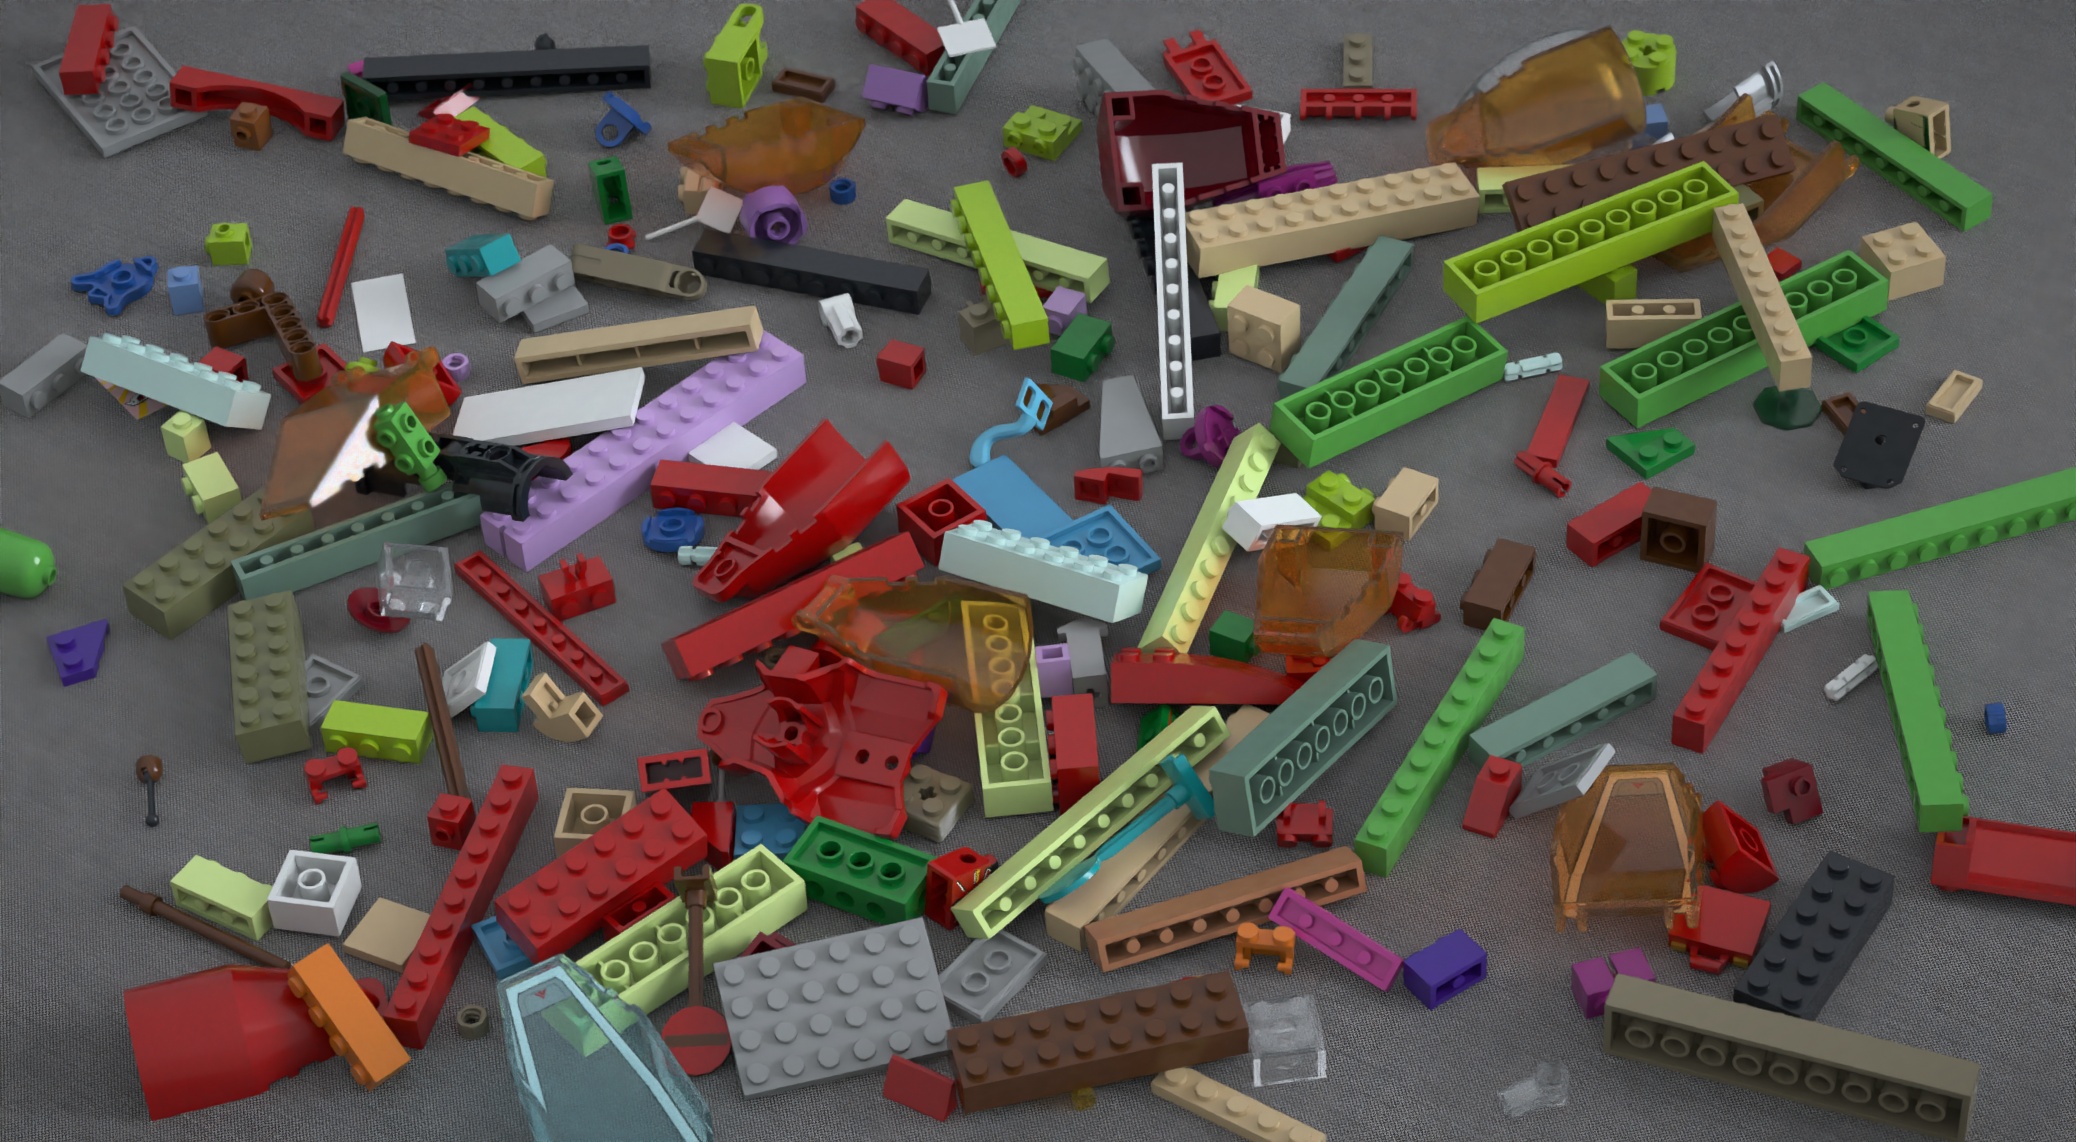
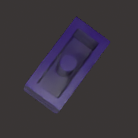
[1403,928,1487,1011]

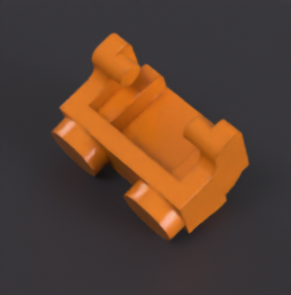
[1235,923,1296,975]

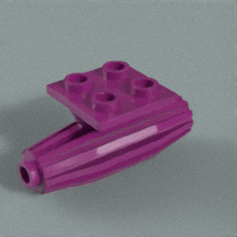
[1212,161,1338,207]

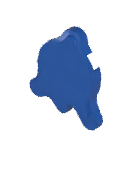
[70,256,158,316]

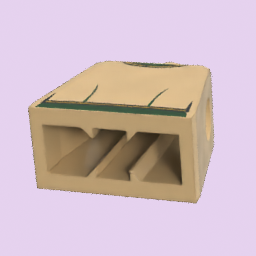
[1884,96,1951,159]

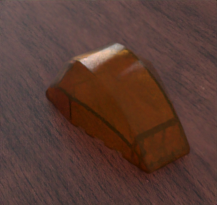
[667,96,866,196]
[1253,524,1404,659]

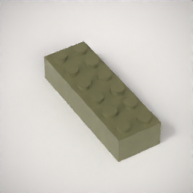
[122,483,315,641]
[227,590,312,764]

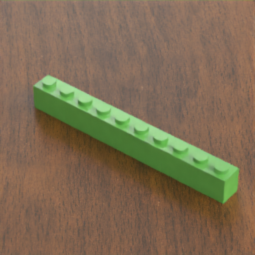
[1804,467,2076,590]
[1866,590,1969,833]
[1354,618,1525,878]

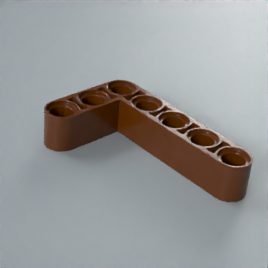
[203,292,322,381]

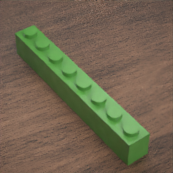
[1796,82,1993,232]

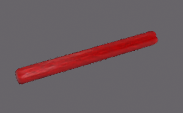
[316,206,365,328]

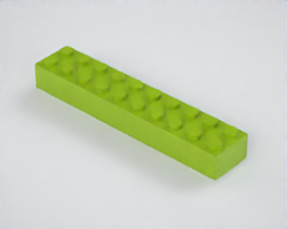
[1443,161,1739,324]

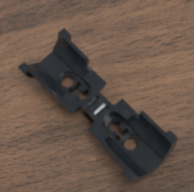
[354,432,573,522]

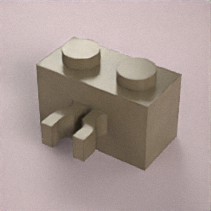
[958,294,1010,356]

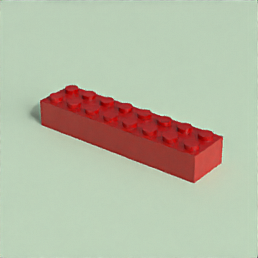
[660,531,925,682]

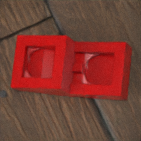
[1074,467,1143,505]

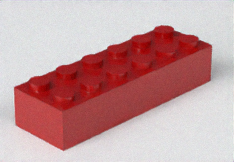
[494,787,707,970]

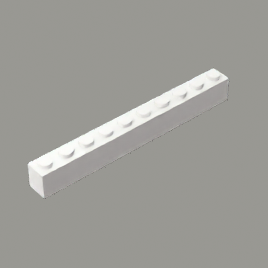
[1152,163,1194,440]

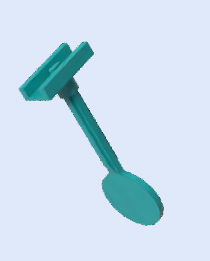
[1038,754,1216,904]

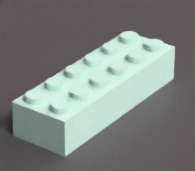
[80,333,272,430]
[938,520,1148,623]

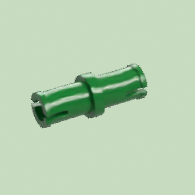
[309,821,382,854]

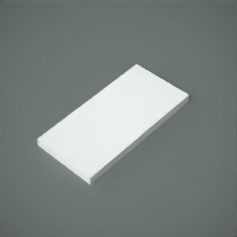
[453,367,645,446]

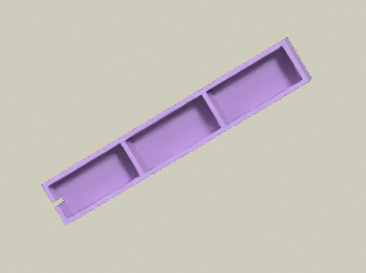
[480,330,806,573]

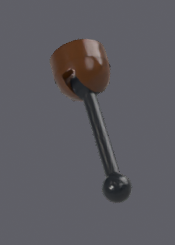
[135,755,163,827]

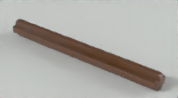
[414,643,470,799]

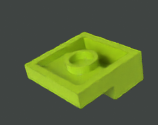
[1002,105,1083,161]
[1303,470,1375,550]

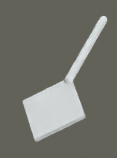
[645,186,743,241]

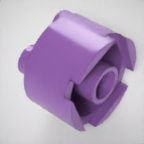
[740,185,807,245]

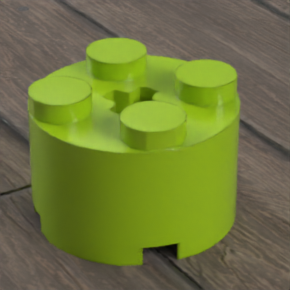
[1617,30,1676,96]

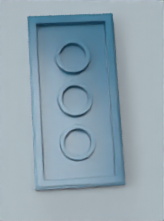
[952,454,1074,539]

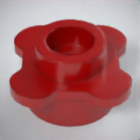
[606,224,637,250]

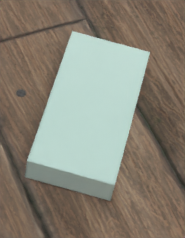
[1780,585,1840,633]

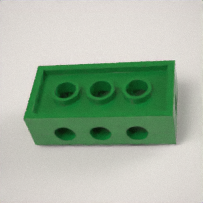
[782,815,939,925]

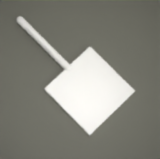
[937,0,996,57]

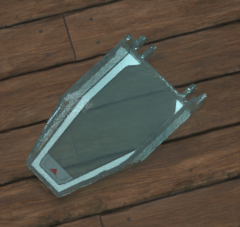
[496,953,714,1142]

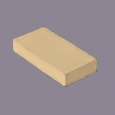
[1925,370,1983,424]

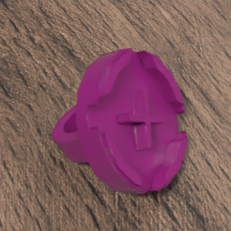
[1180,404,1241,468]

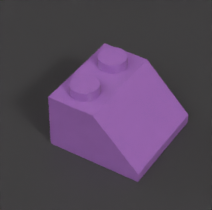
[862,64,929,116]

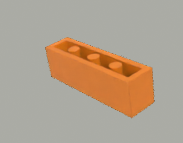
[287,943,411,1092]

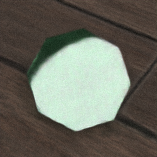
[1753,386,1822,431]

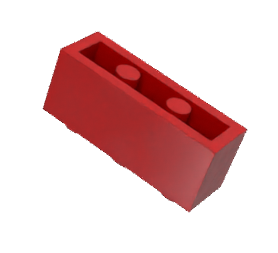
[1566,481,1652,568]

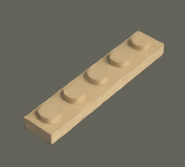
[1151,1067,1326,1142]

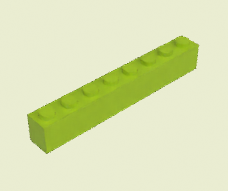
[950,180,1050,350]

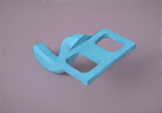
[969,377,1053,468]

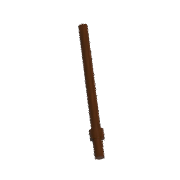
[120,885,291,969]

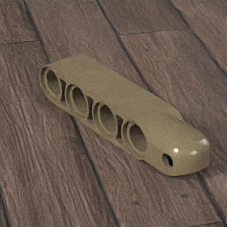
[570,244,707,301]

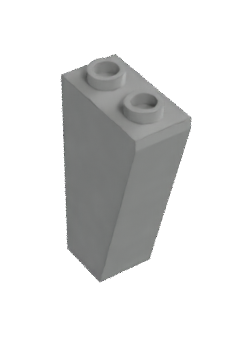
[1099,375,1164,474]

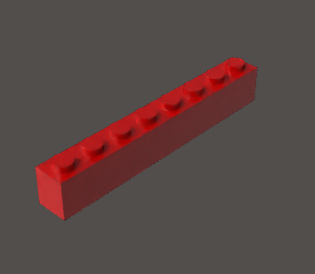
[1671,547,1810,754]

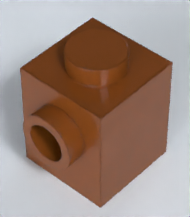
[229,102,273,151]

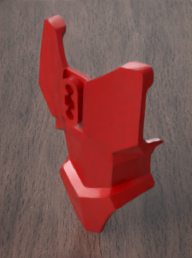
[697,657,948,840]

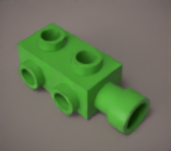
[373,401,447,492]

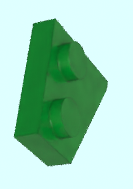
[1606,428,1695,480]

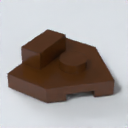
[1023,384,1090,436]

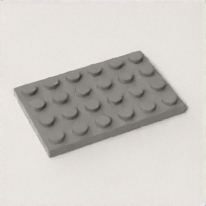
[32,26,208,158]
[713,917,952,1101]

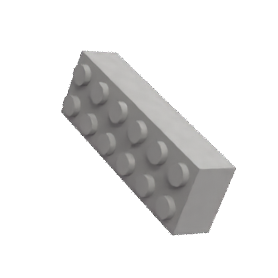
[1073,38,1155,118]

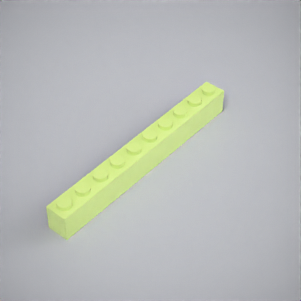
[1137,423,1281,654]
[950,706,1231,939]

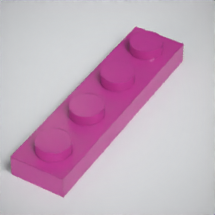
[1268,887,1404,992]

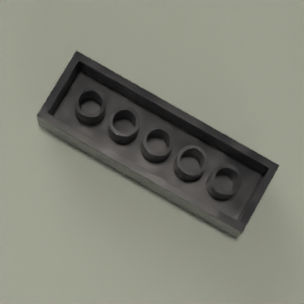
[1733,850,1895,1022]

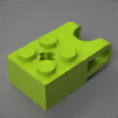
[703,3,768,109]

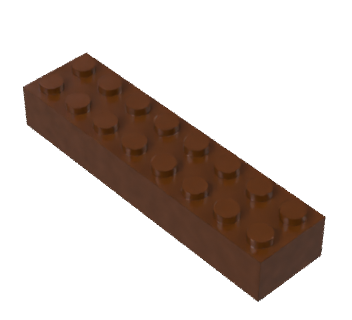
[946,970,1249,1114]

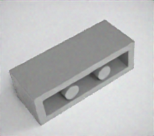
[476,244,575,323]
[0,333,87,419]

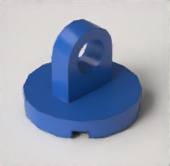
[596,91,652,148]

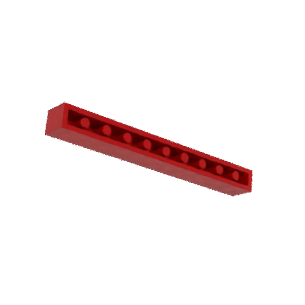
[383,764,539,1050]

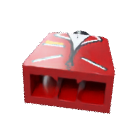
[924,847,999,931]

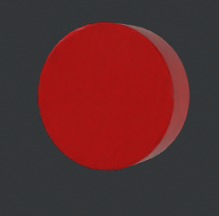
[1001,147,1028,177]

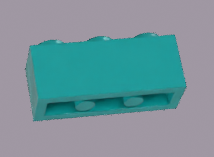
[444,233,521,277]
[470,638,534,732]

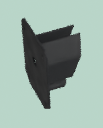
[1834,401,1926,489]

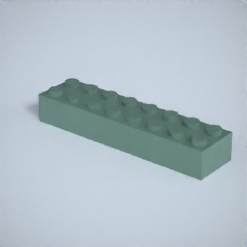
[1209,639,1398,837]

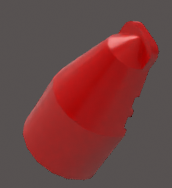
[693,418,911,603]
[123,964,388,1121]

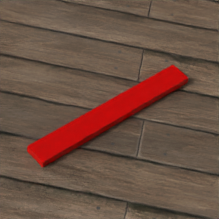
[454,550,630,706]

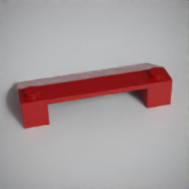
[1930,816,2076,906]

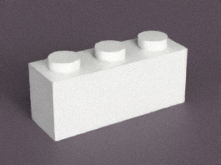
[1222,493,1322,552]

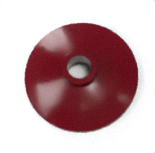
[347,587,411,633]

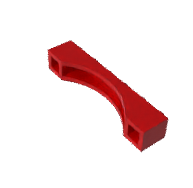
[169,65,344,141]

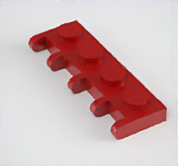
[1300,89,1417,121]

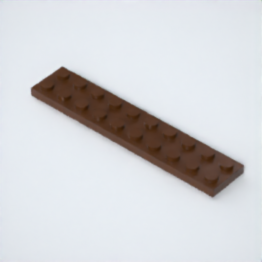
[1502,114,1796,232]

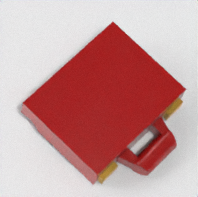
[1668,881,1771,975]

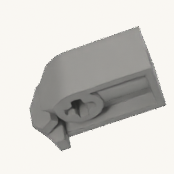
[1057,619,1109,707]

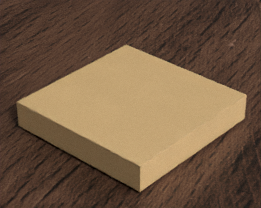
[342,897,430,973]

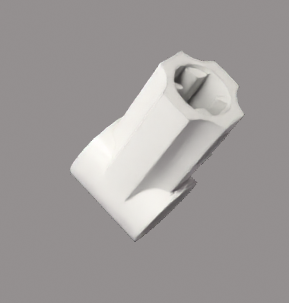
[818,293,863,349]

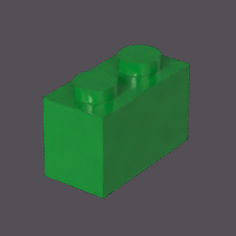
[1050,313,1115,383]

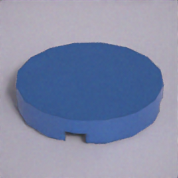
[641,507,705,552]

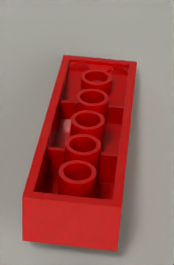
[1111,647,1305,704]

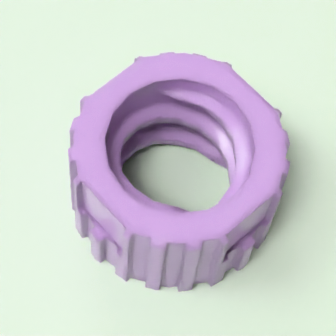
[442,353,471,382]

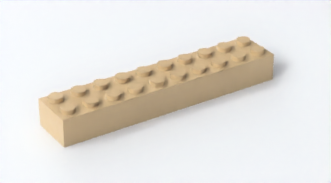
[1185,162,1480,278]

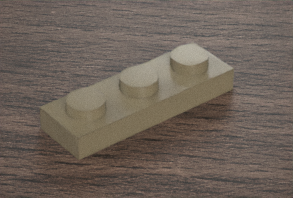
[1343,33,1372,89]

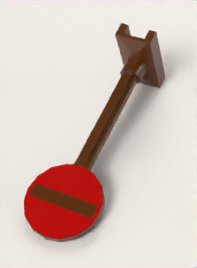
[660,865,732,1077]

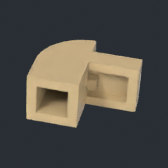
[521,672,603,743]

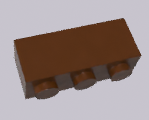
[1460,538,1536,631]

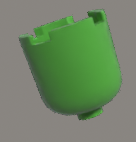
[0,527,57,599]

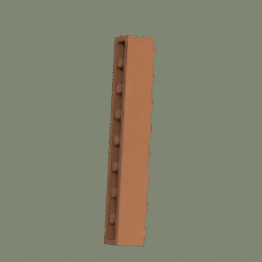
[1084,845,1367,973]

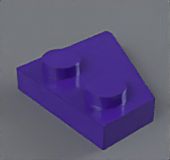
[46,618,110,687]

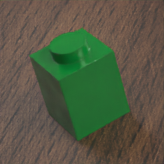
[1209,610,1263,663]

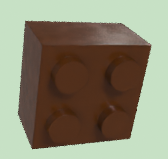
[1640,486,1717,573]

